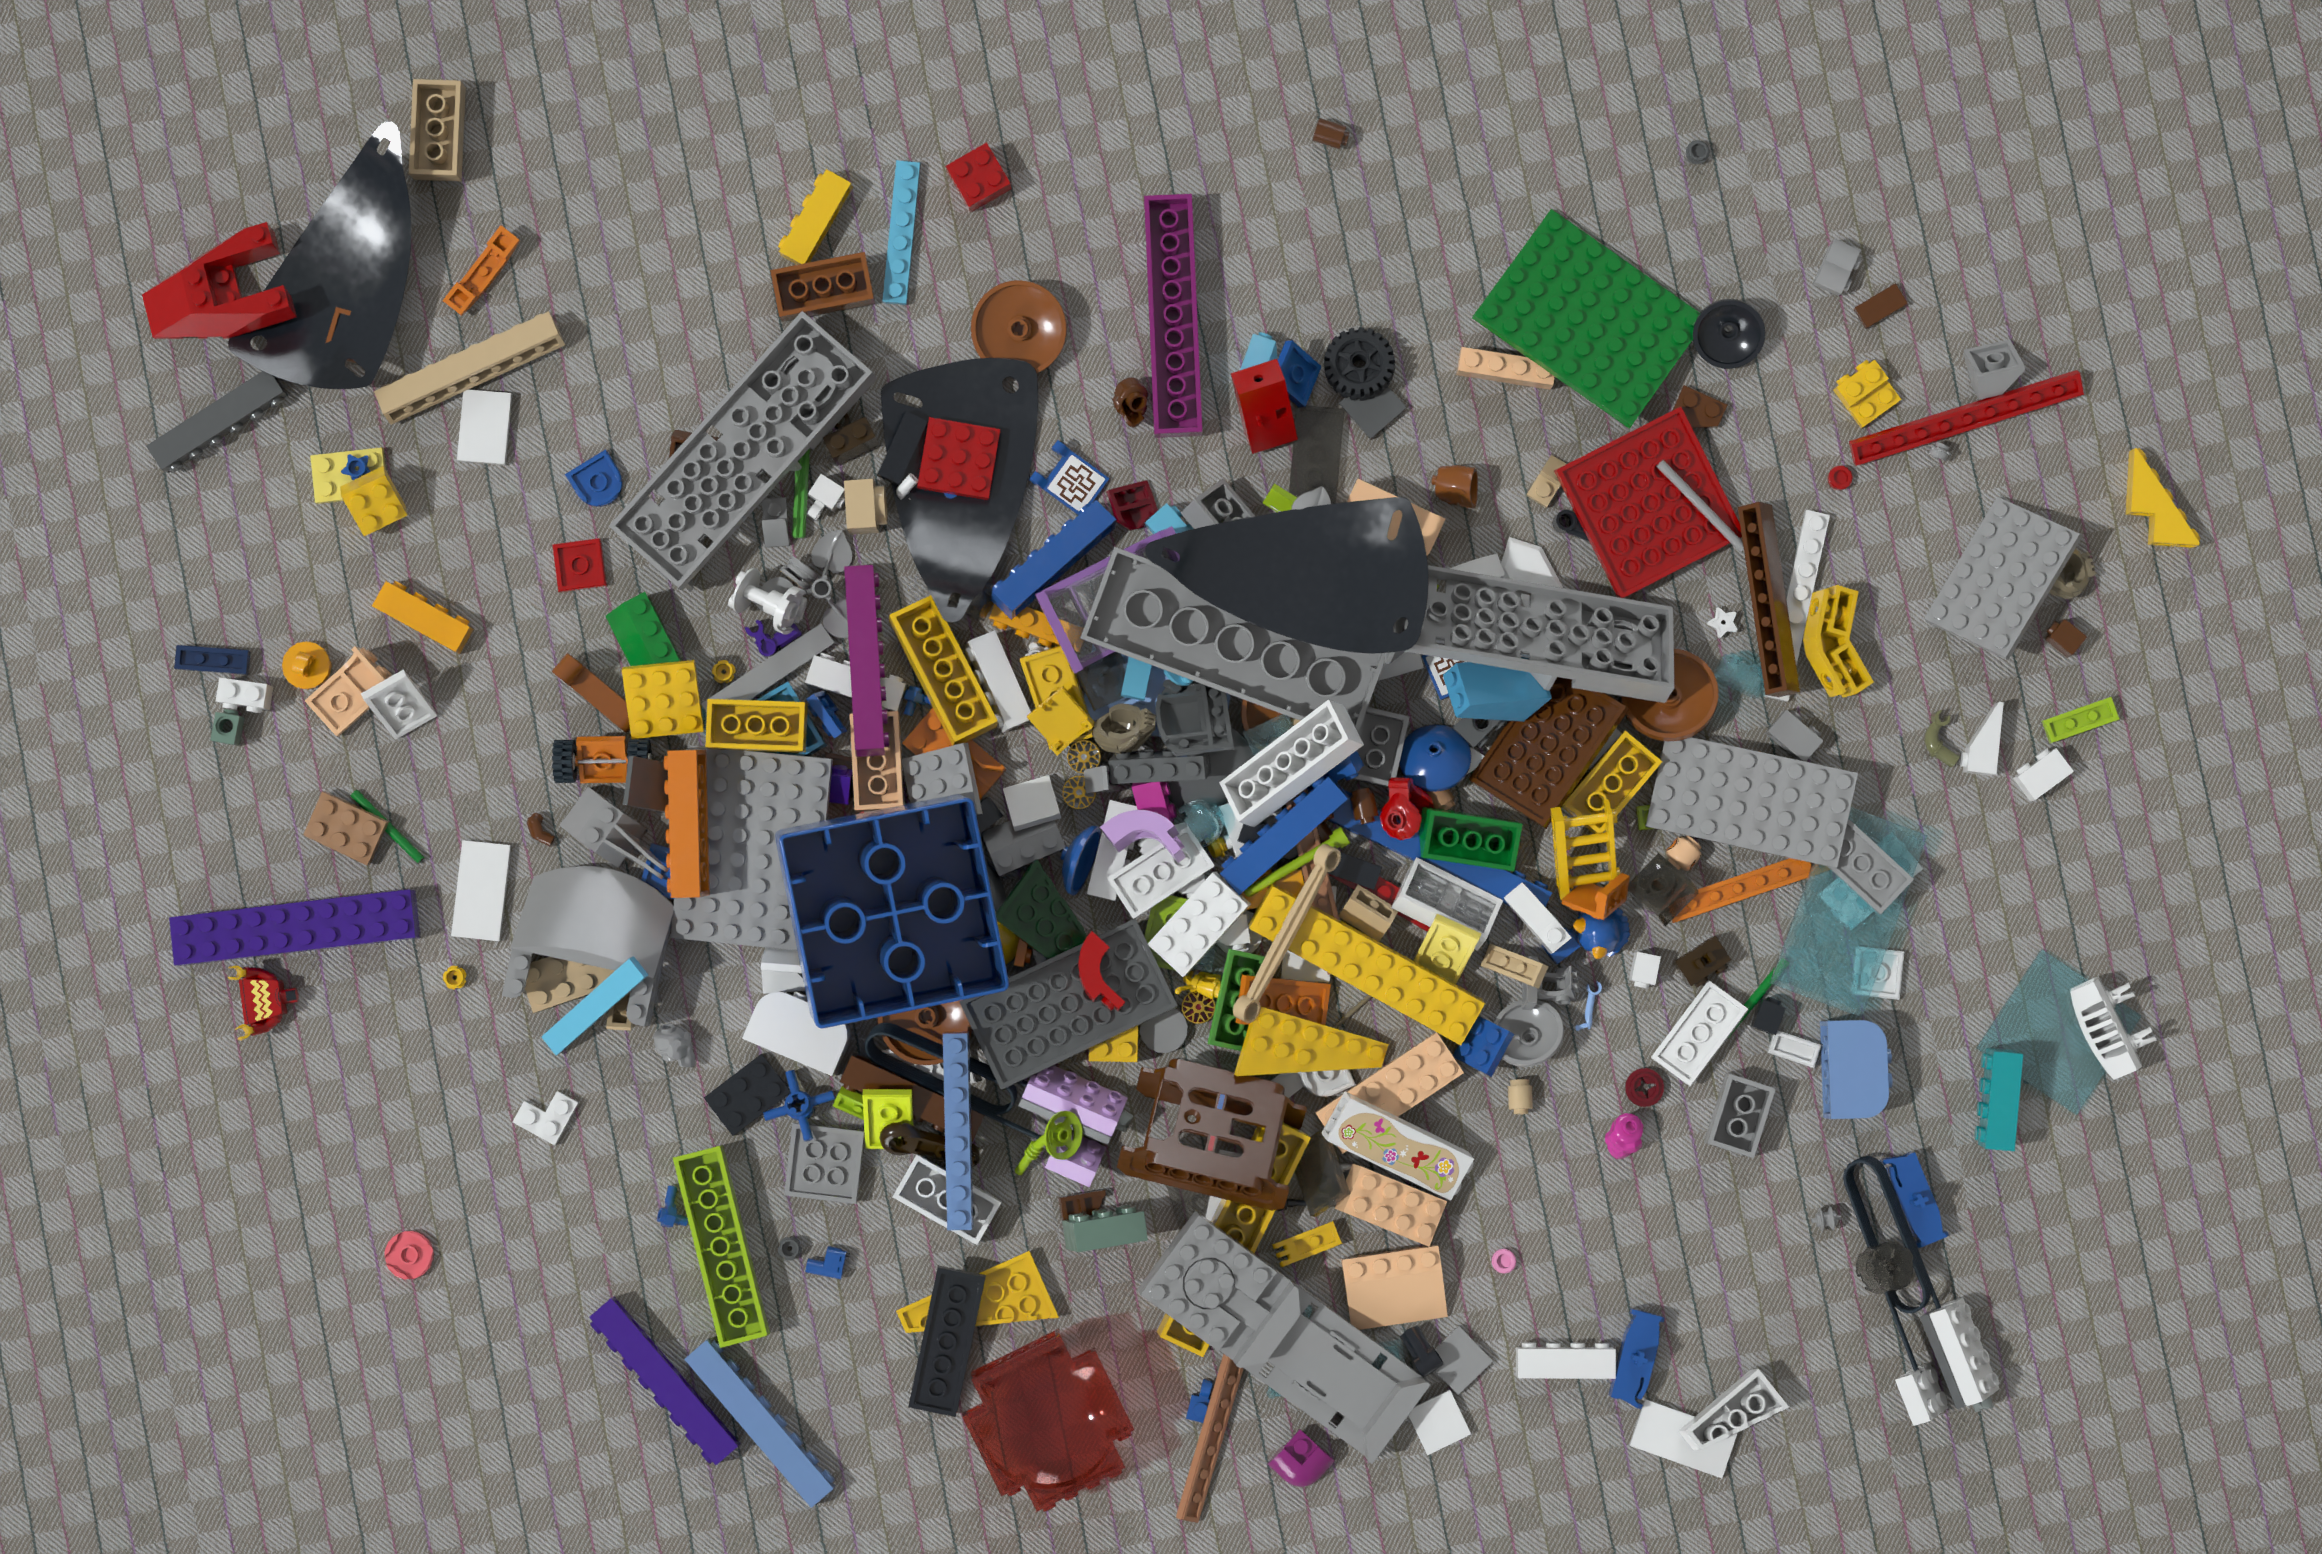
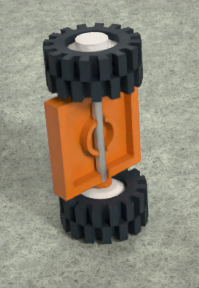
[552,736,652,783]

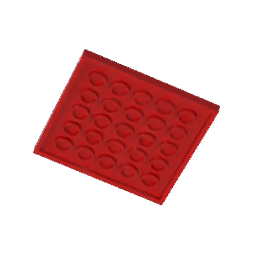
[1554,407,1742,598]

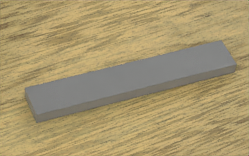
[701,624,835,713]

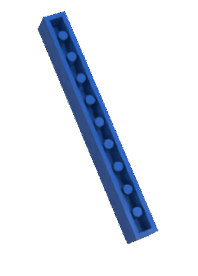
[1328,789,1552,907]

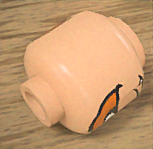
[1666,836,1701,872]

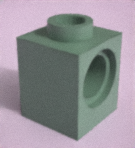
[210,709,245,746]

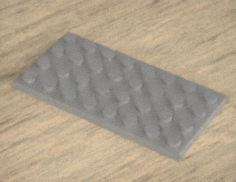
[1646,737,1858,868]

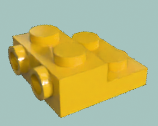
[1833,360,1902,429]

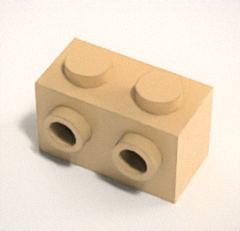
[1338,885,1398,941]

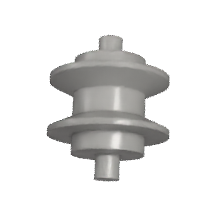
[1811,1206,1841,1232]

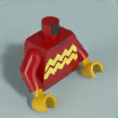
[228,965,299,1041]

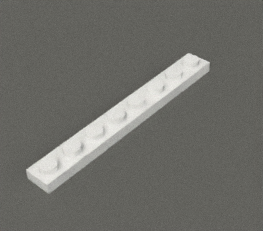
[1764,510,1830,702]

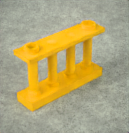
[1550,800,1620,900]

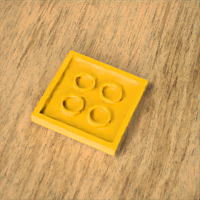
[622,660,704,739]

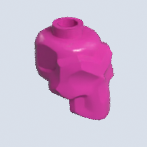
[1605,1113,1644,1159]

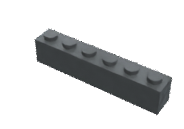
[146,371,288,473]

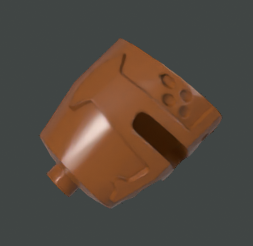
[1432,465,1478,509]

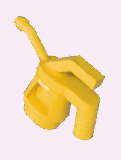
[1175,971,1221,999]

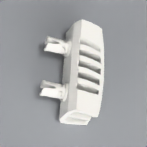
[2070,976,2157,1080]

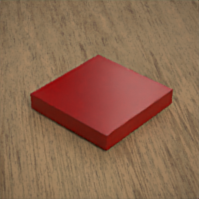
[552,538,607,593]

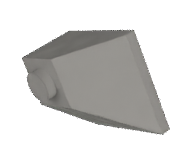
[1964,339,2025,400]

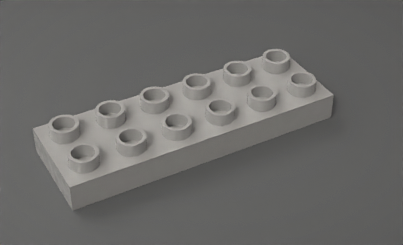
[1080,546,1385,732]

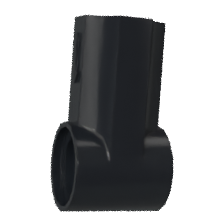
[1552,509,1589,542]
[1400,1325,1444,1378]

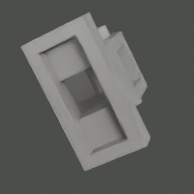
[1522,956,1580,1010]

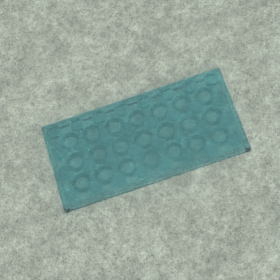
[1770,807,1928,1017]

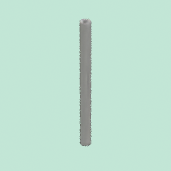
[1657,460,1744,552]

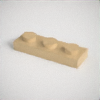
[1481,944,1548,989]

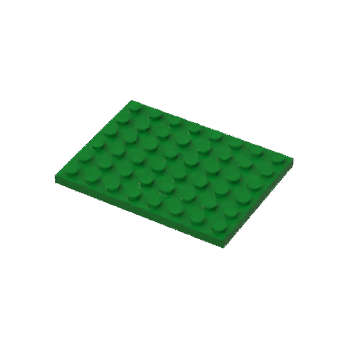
[1472,209,1700,429]

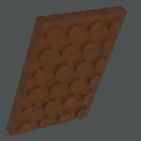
[1469,677,1629,829]

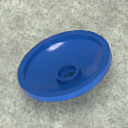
[1399,724,1471,792]
[1061,826,1101,895]

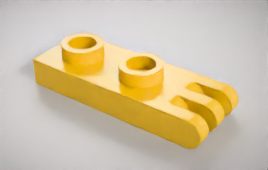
[1272,1221,1342,1267]

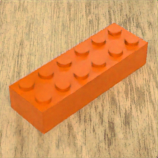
[664,750,710,898]

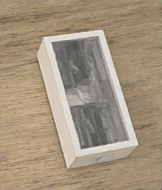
[1391,857,1503,951]

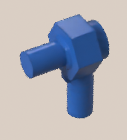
[903,686,931,717]
[657,1186,688,1228]

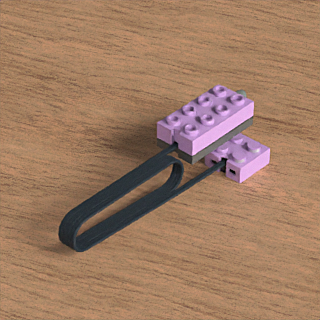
[865,1022,1133,1187]

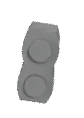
[1812,239,1862,296]

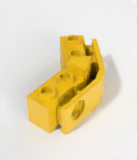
[1803,585,1874,698]

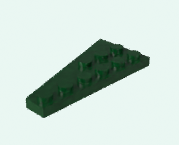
[996,859,1088,960]

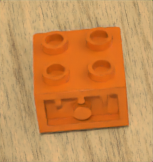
[1562,873,1630,920]

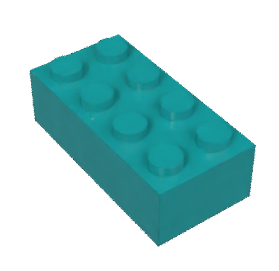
[1974,1048,2023,1151]

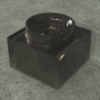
[1628,853,1699,927]

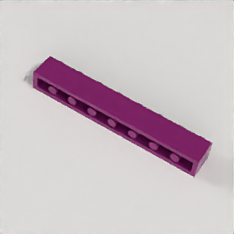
[844,565,889,757]

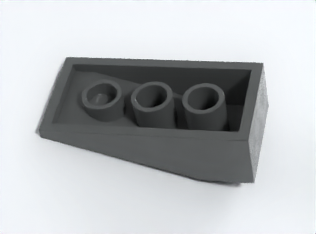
[623,756,669,813]

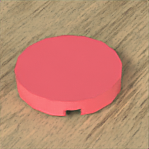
[384,1231,434,1279]

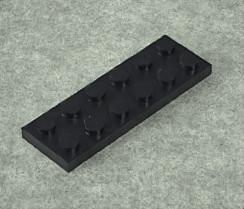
[908,1265,986,1417]

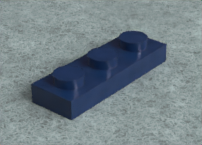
[174,645,250,675]

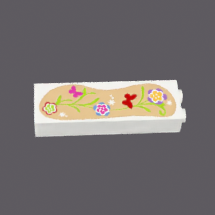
[1322,1091,1474,1201]

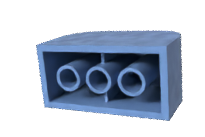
[1820,1020,1893,1119]

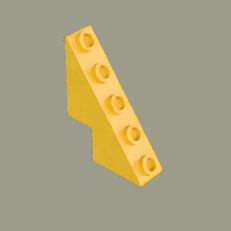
[2125,448,2200,548]

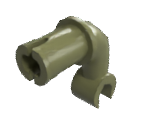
[1925,710,1960,768]

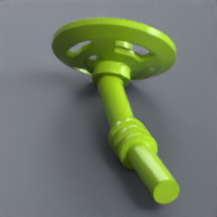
[1014,1111,1082,1175]

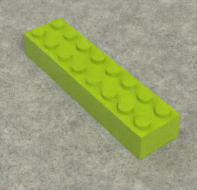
[673,1145,770,1348]

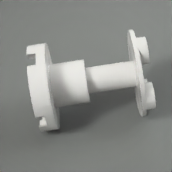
[728,568,807,635]

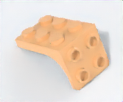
[305,646,392,737]

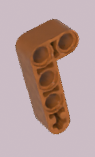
[552,653,630,733]

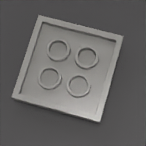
[901,743,983,815]
[784,1122,865,1204]

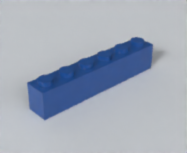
[991,500,1116,620]
[1220,774,1349,895]

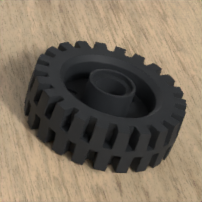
[1324,327,1395,401]

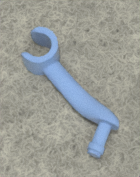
[1575,981,1602,1031]

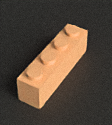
[1456,347,1555,390]

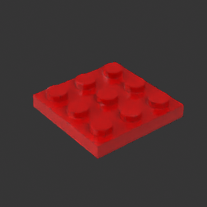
[917,417,1000,500]

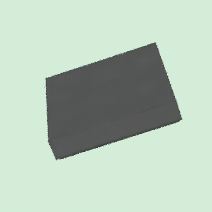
[1339,387,1407,440]

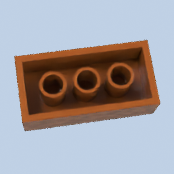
[770,252,876,322]

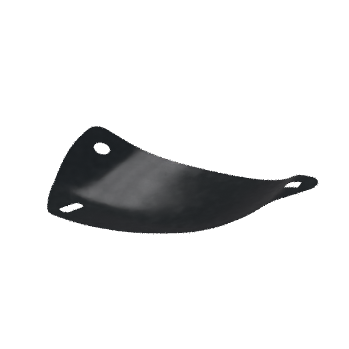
[228,122,411,389]
[881,358,1038,623]
[1145,497,1429,654]

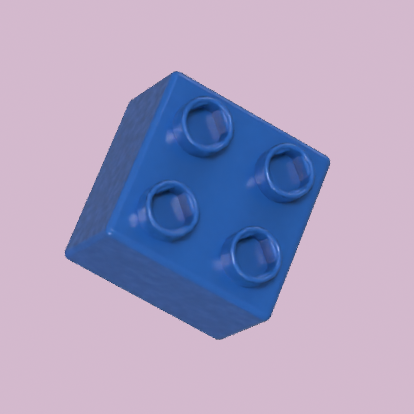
[775,794,1009,1028]

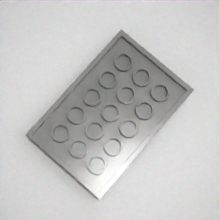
[1924,497,2082,661]

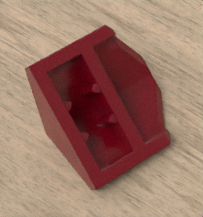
[1106,480,1158,531]

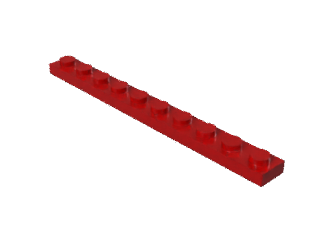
[1849,370,2084,466]

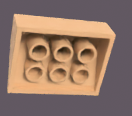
[1341,1244,1448,1330]

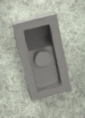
[762,497,790,548]
[1084,766,1120,794]

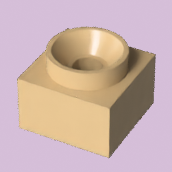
[844,479,888,535]

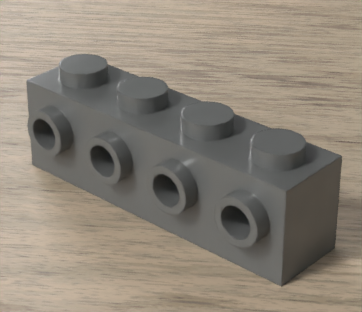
[1109,748,1212,784]

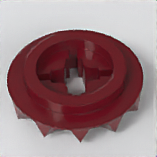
[1625,1068,1664,1107]

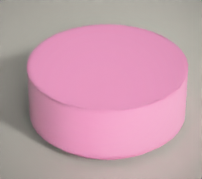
[1491,1249,1516,1273]

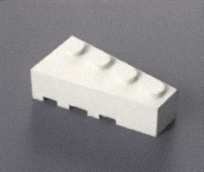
[1678,1369,1789,1450]

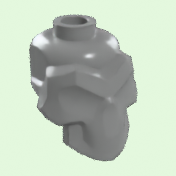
[653,1023,696,1068]

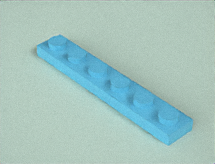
[882,160,921,305]

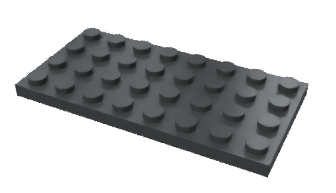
[959,918,1178,1090]

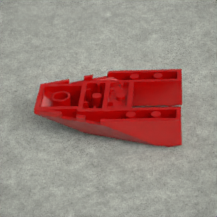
[142,222,297,339]

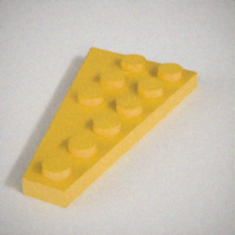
[1234,1006,1389,1076]
[896,1250,1059,1333]

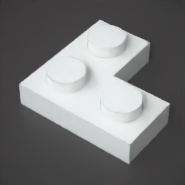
[513,1091,579,1145]

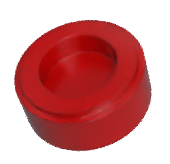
[1827,466,1853,490]

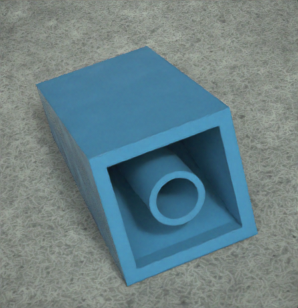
[1443,657,1552,722]

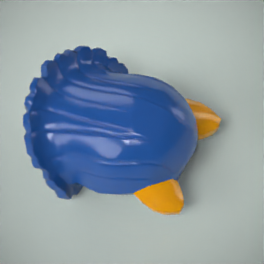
[1573,908,1630,959]

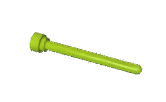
[1244,827,1350,897]

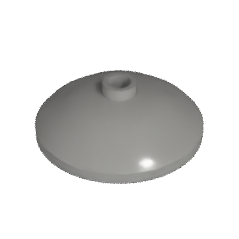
[1494,1000,1564,1067]

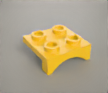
[1027,686,1095,756]

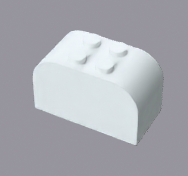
[742,991,851,1076]

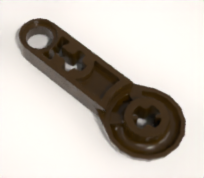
[879,1122,980,1167]

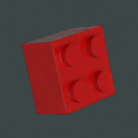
[945,142,1012,213]

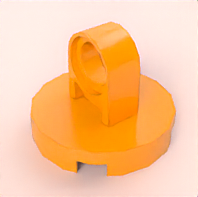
[282,641,332,690]

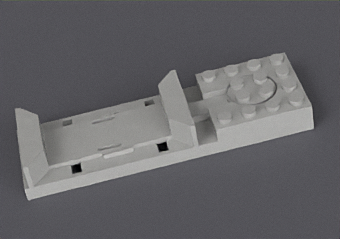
[609,311,877,592]
[1385,565,1674,703]
[1137,1210,1430,1464]

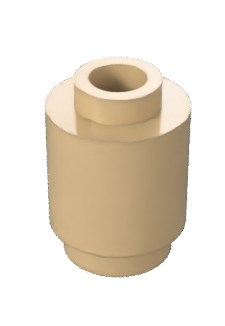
[1508,1079,1533,1115]

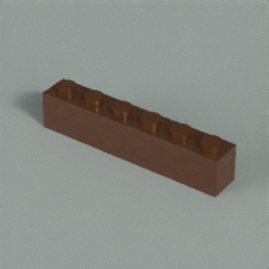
[840,1052,985,1142]

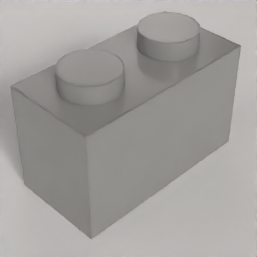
[1765,709,1823,762]

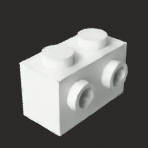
[216,678,273,713]

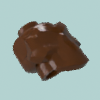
[1112,377,1148,428]

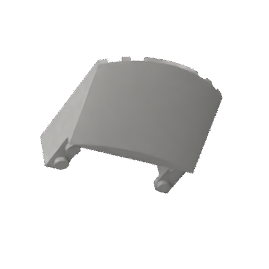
[502,866,674,1026]

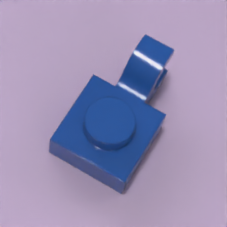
[1186,1379,1213,1423]

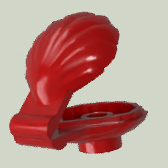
[1379,777,1434,840]

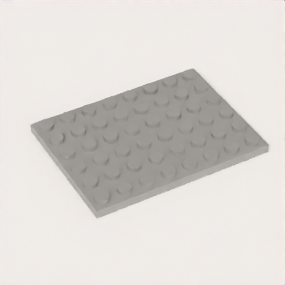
[671,745,833,951]

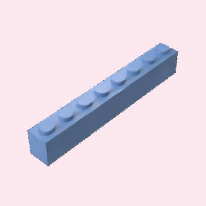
[943,1031,974,1230]
[684,1338,835,1508]

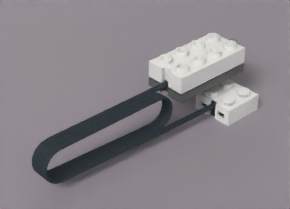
[1843,1156,2000,1426]

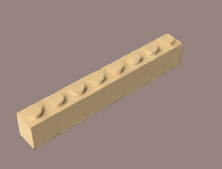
[374,311,565,425]

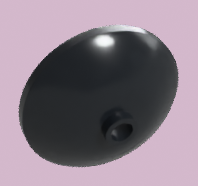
[1693,299,1766,369]

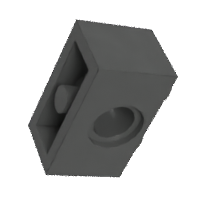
[1452,718,1506,748]

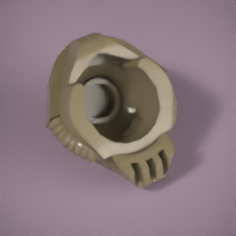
[2049,548,2096,599]
[1093,703,1156,754]

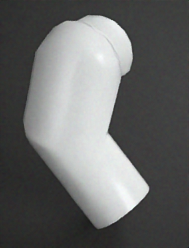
[896,473,918,500]

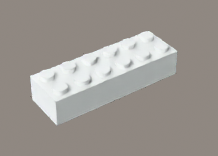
[1219,700,1364,827]

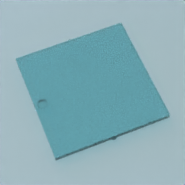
[1976,949,2141,1115]

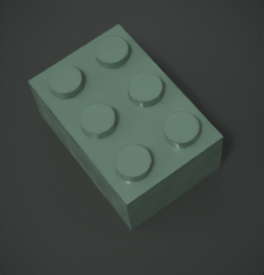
[1062,1205,1148,1253]

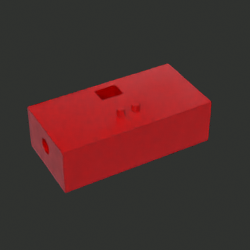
[1230,359,1298,454]

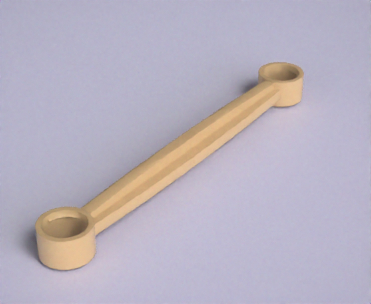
[1233,844,1341,1023]

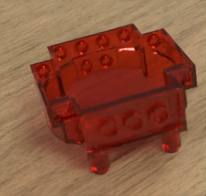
[962,1328,1134,1512]

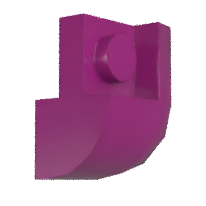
[1267,1429,1335,1487]

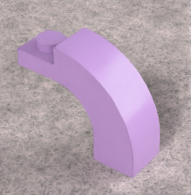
[1100,810,1185,863]

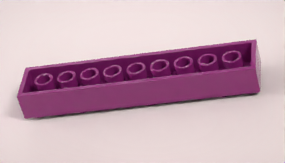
[1144,194,1202,438]

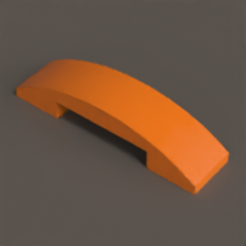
[442,225,520,316]

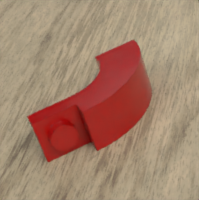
[1078,931,1125,1011]

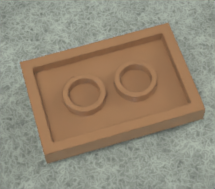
[303,791,389,866]

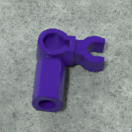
[745,620,802,657]

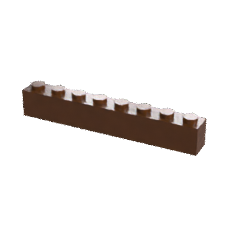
[1738,502,1800,697]

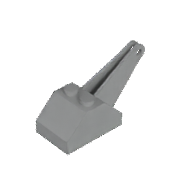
[560,787,669,879]

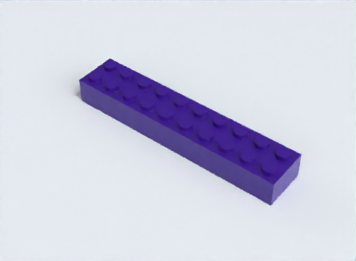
[169,889,421,966]

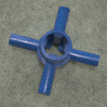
[763,1070,835,1142]

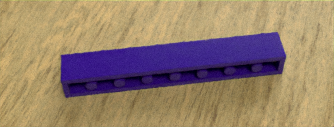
[589,1296,741,1465]

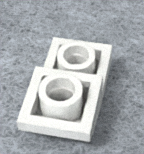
[1450,554,1505,578]

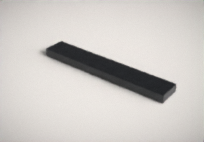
[1237,823,1382,890]

